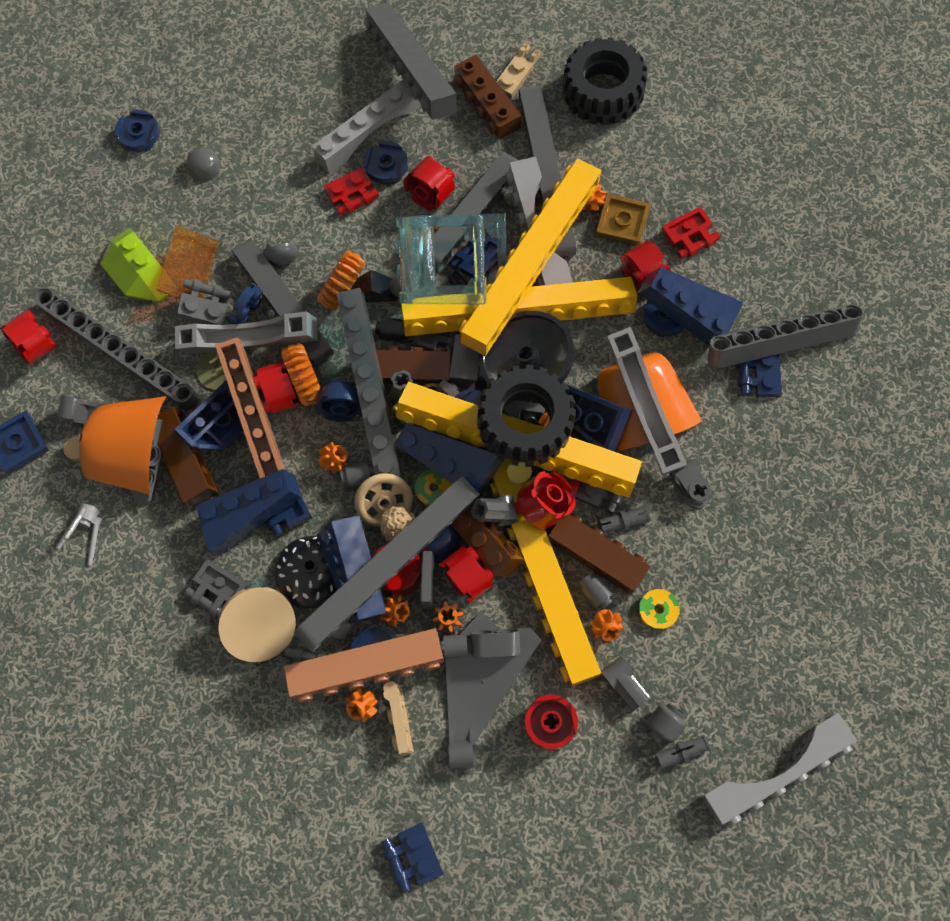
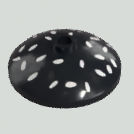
[274,536,337,608]

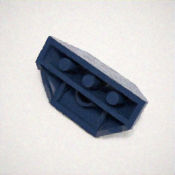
[173,380,243,451]

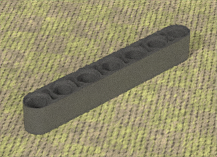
[419,152,519,272]
[231,238,334,367]
[707,304,863,368]

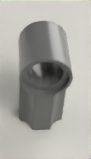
[389,370,413,403]
[471,495,519,527]
[600,657,650,712]

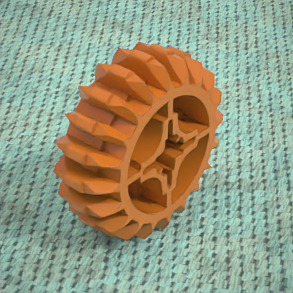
[317,250,365,311]
[281,343,321,406]

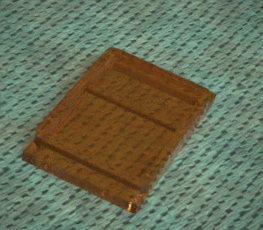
[156,225,220,299]

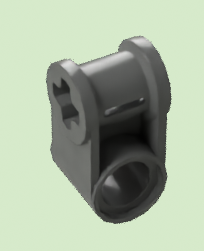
[669,460,711,509]

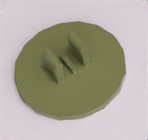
[197,352,226,391]

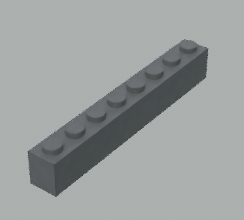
[364,2,457,120]
[336,288,404,478]

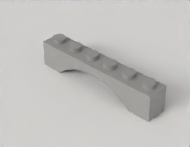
[312,79,421,174]
[506,157,573,286]
[175,312,318,355]
[607,327,687,475]
[701,713,857,827]

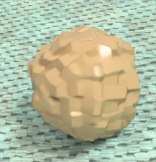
[380,506,416,543]

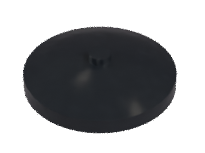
[479,311,575,401]

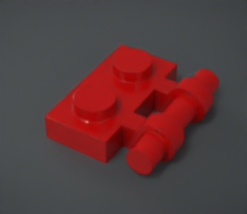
[323,167,379,216]
[661,206,720,259]

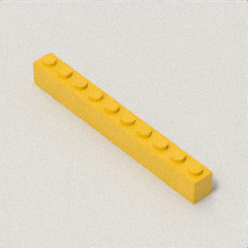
[459,158,602,356]
[401,277,637,336]
[396,382,642,498]
[489,452,601,687]

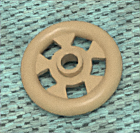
[355,473,413,528]

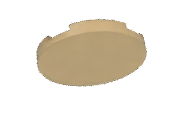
[218,587,296,662]

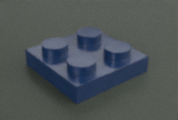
[0,410,49,474]

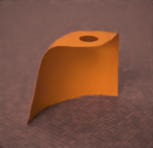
[598,352,701,451]
[79,396,166,495]

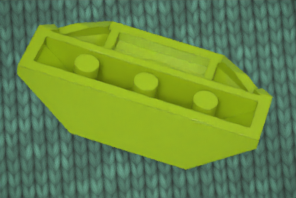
[100,228,178,303]

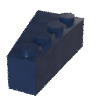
[637,267,744,345]
[562,382,633,452]
[394,423,503,497]
[196,469,302,555]
[316,516,387,625]

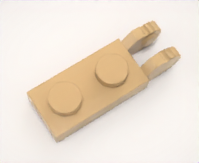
[496,43,541,98]
[383,681,414,756]

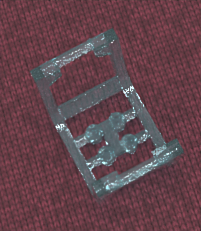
[396,213,507,305]

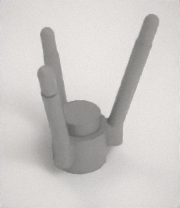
[55,503,102,566]

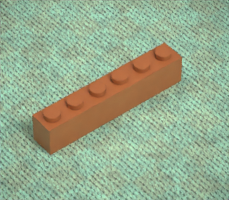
[215,337,285,478]
[284,628,444,703]

